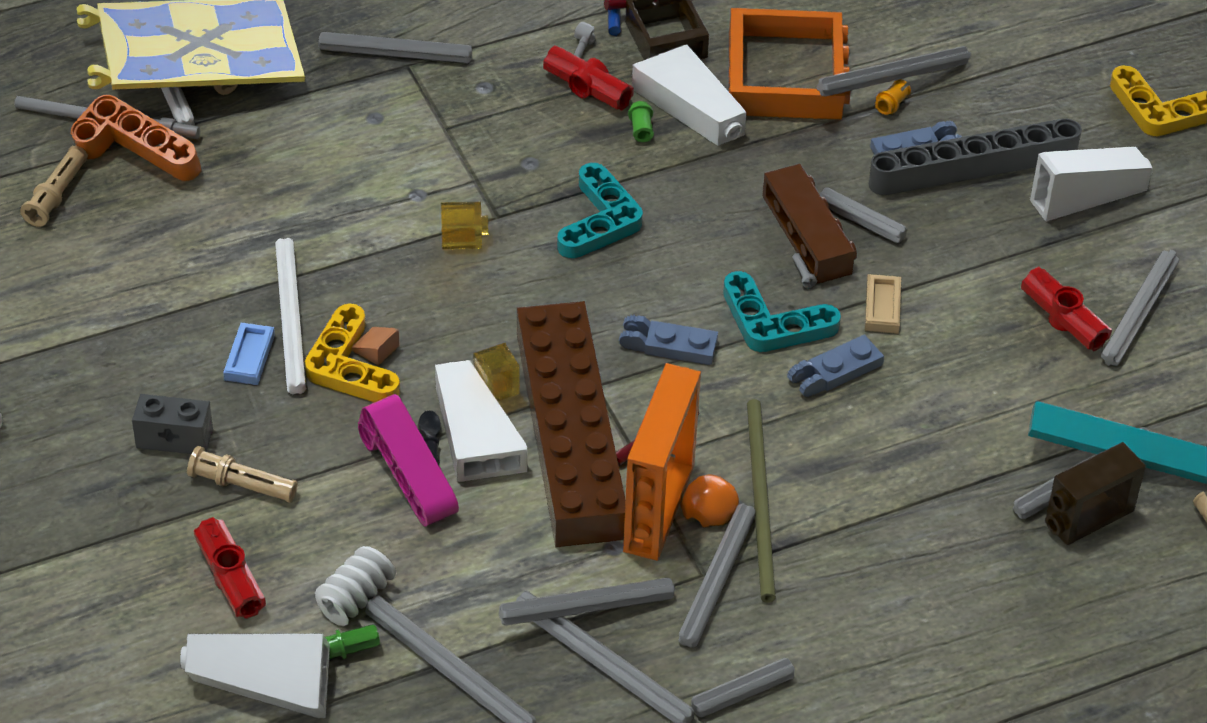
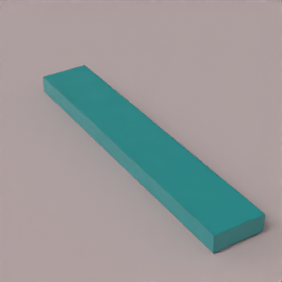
[1028,401,1207,484]

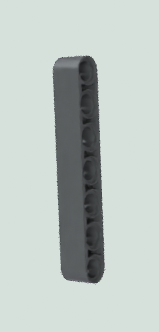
[868,118,1082,195]

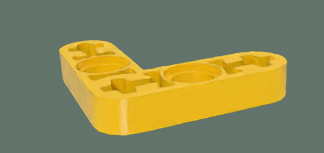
[1110,65,1207,136]
[305,304,400,402]

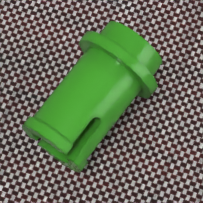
[628,101,654,142]

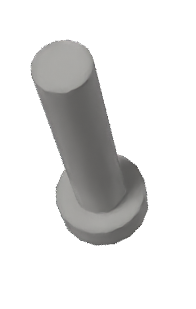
[792,253,817,288]

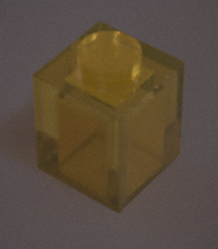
[441,202,488,249]
[473,343,520,401]

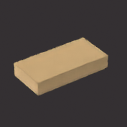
[865,274,901,334]

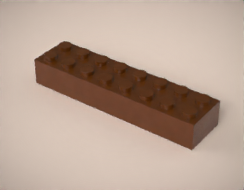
[517,301,626,548]

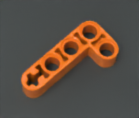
[71,95,201,181]

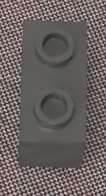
[132,394,213,454]

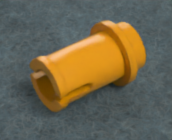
[875,79,911,115]

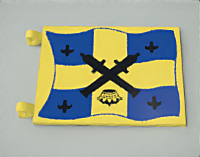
[77,0,305,90]

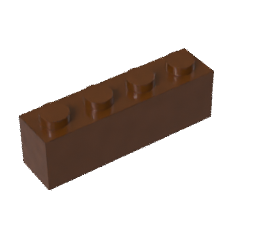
[762,164,857,284]

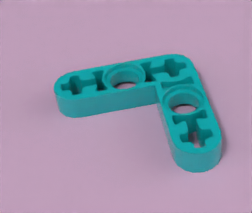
[557,163,643,258]
[723,271,841,352]

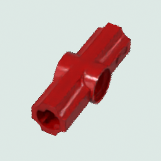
[543,45,634,111]
[1021,266,1112,352]
[194,517,266,619]

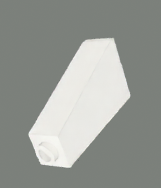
[632,44,746,146]
[1030,147,1152,222]
[435,360,527,482]
[180,634,330,718]

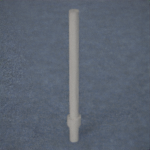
[14,96,200,139]

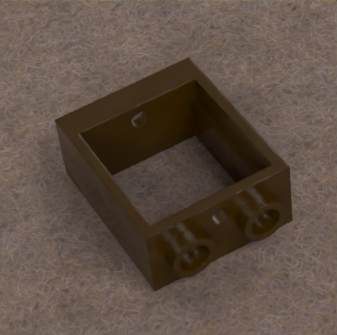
[625,0,709,60]
[1045,442,1146,546]

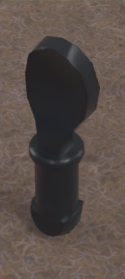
[418,410,441,465]

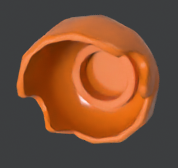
[680,474,739,528]

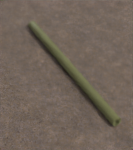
[747,399,776,603]

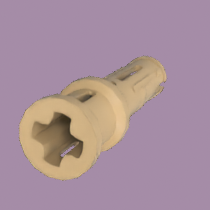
[20,146,88,227]
[187,446,298,503]

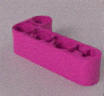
[358,394,459,527]

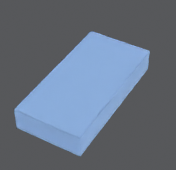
[223,322,275,385]

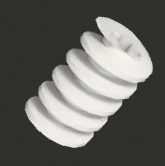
[315,546,397,626]

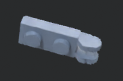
[870,121,962,155]
[619,315,718,365]
[787,334,884,397]

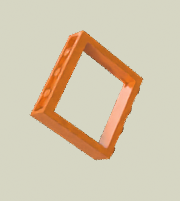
[729,8,850,120]
[623,363,701,561]

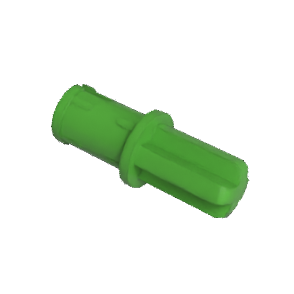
[325,625,380,659]

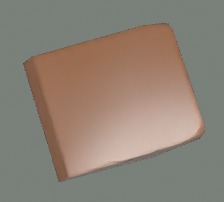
[351,327,400,366]

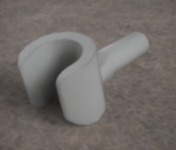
[574,21,595,58]

